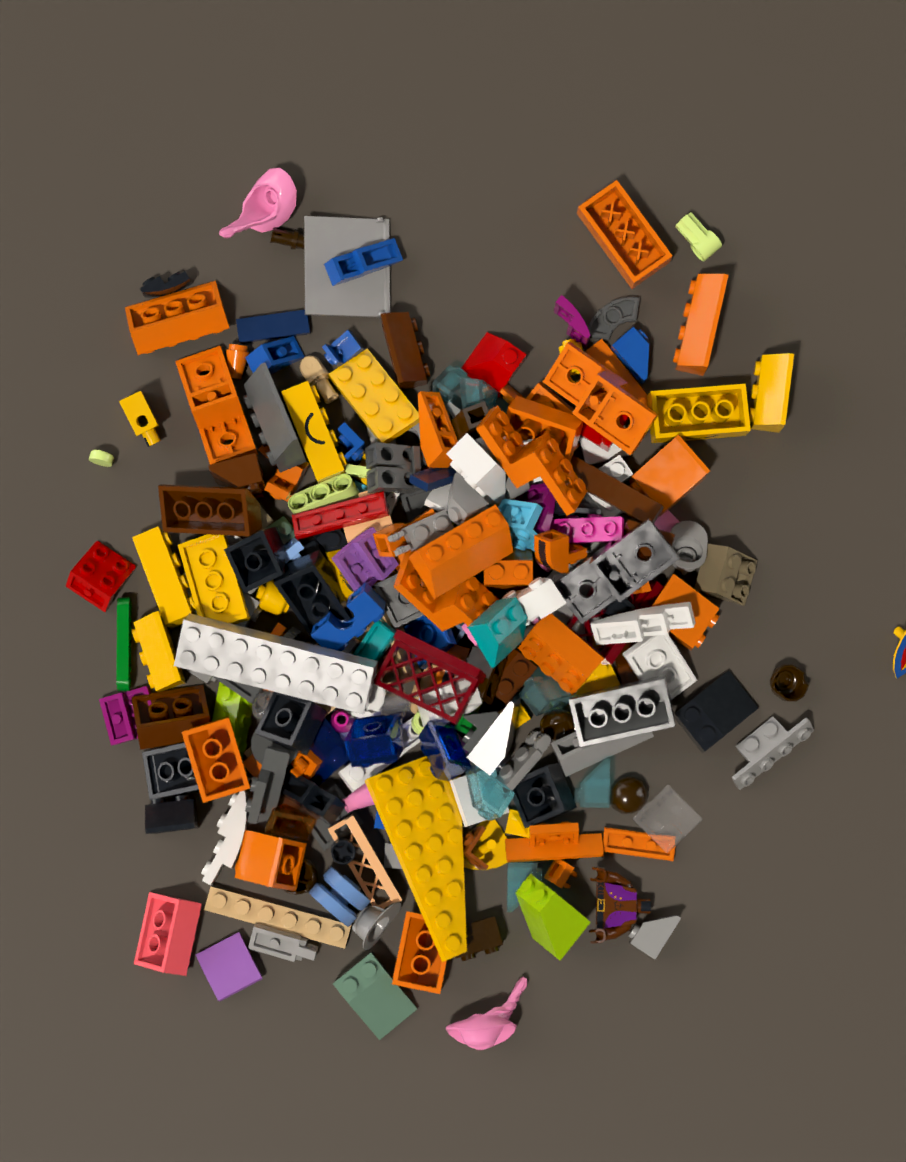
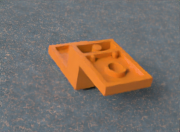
[543,342,659,455]
[175,346,258,465]
[476,405,587,516]
[393,550,499,632]

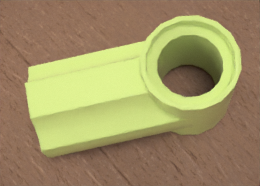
[675,212,722,262]

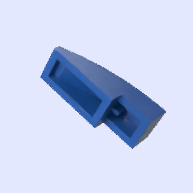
[324,238,403,286]

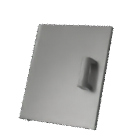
[304,216,390,318]

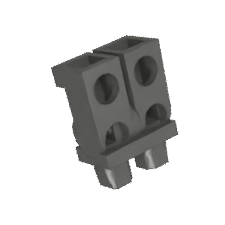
[365,442,427,494]

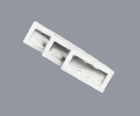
[591,602,696,645]

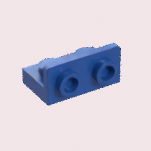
[338,422,366,465]

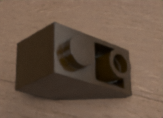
[451,401,488,441]
[456,916,503,962]

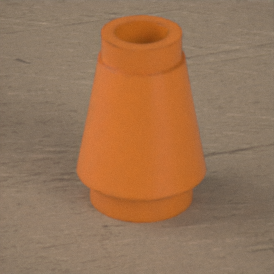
[226,344,249,379]

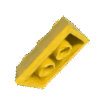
[749,353,794,433]
[132,611,186,692]

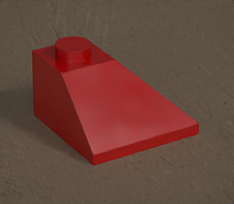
[460,332,527,398]

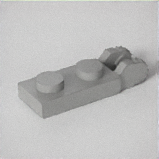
[387,509,454,556]
[494,731,551,790]

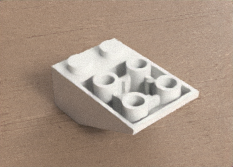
[446,433,506,506]

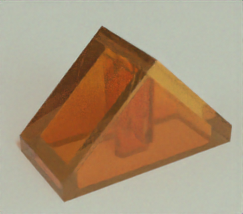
[264,803,316,841]

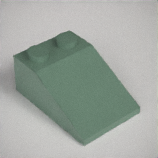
[333,952,417,1040]

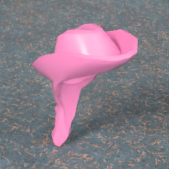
[219,168,297,239]
[446,977,527,1050]

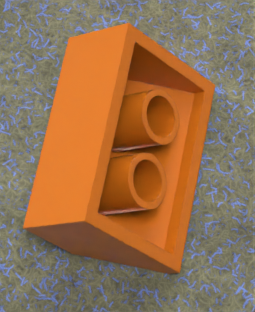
[507,396,584,461]
[182,717,250,803]
[392,911,447,994]

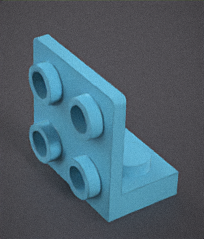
[498,499,543,552]

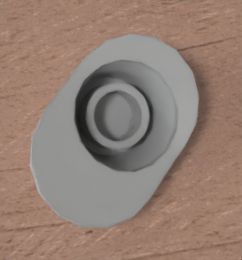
[670,521,708,575]
[352,902,401,950]

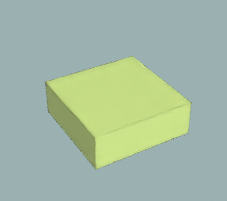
[345,464,371,479]

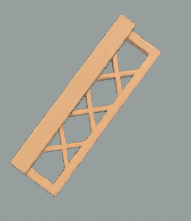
[327,814,402,909]

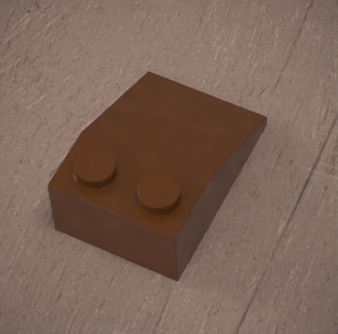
[463,639,538,706]

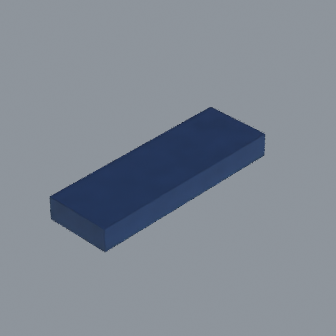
[236,310,310,344]
[409,465,457,492]

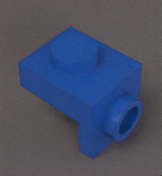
[322,330,364,366]

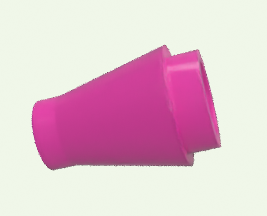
[331,709,355,733]

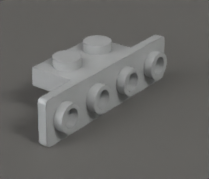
[732,717,814,790]

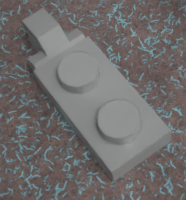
[248,923,319,962]

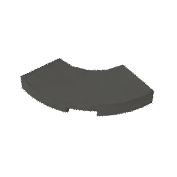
[588,297,640,341]

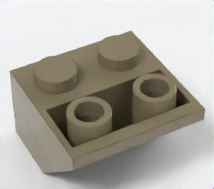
[694,544,758,606]

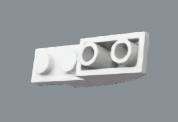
[338,717,432,793]
[201,791,248,885]

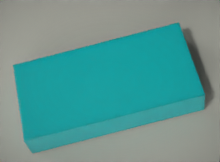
[353,618,396,662]

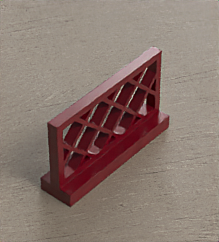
[566,580,664,665]
[373,629,487,725]

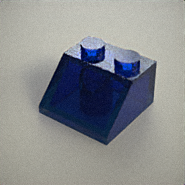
[344,712,403,768]
[310,717,356,786]
[419,720,472,781]

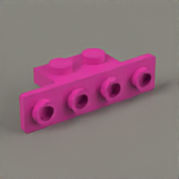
[549,514,624,543]

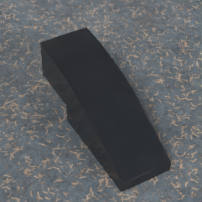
[280,768,346,825]

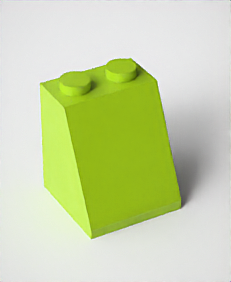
[515,874,591,961]

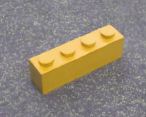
[132,526,196,629]

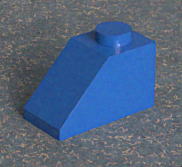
[611,327,649,385]
[245,336,304,374]

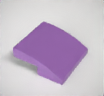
[331,527,399,591]
[196,932,263,1002]

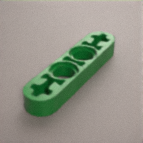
[116,597,132,691]

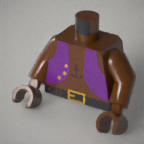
[589,867,651,944]

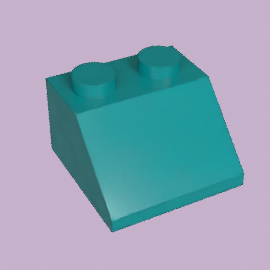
[468,597,528,668]

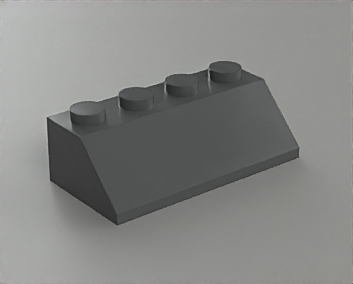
[243,363,306,473]
[569,675,676,747]

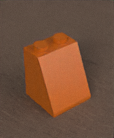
[628,435,710,517]
[483,546,533,591]
[651,574,720,651]
[234,830,307,891]

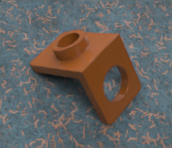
[463,826,489,870]

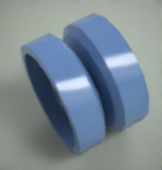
[309,866,371,927]

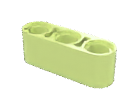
[288,474,360,514]

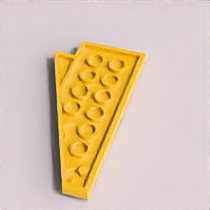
[365,754,467,962]

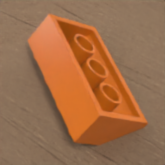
[673,274,729,376]
[125,281,229,355]
[408,504,513,599]

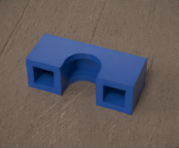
[311,582,386,651]

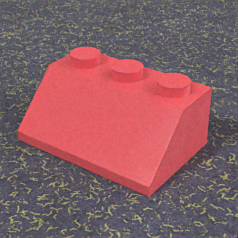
[134,892,202,976]

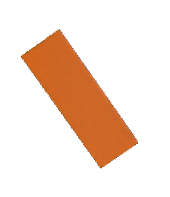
[602,827,677,861]

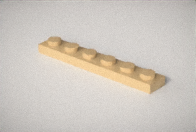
[204,886,352,949]

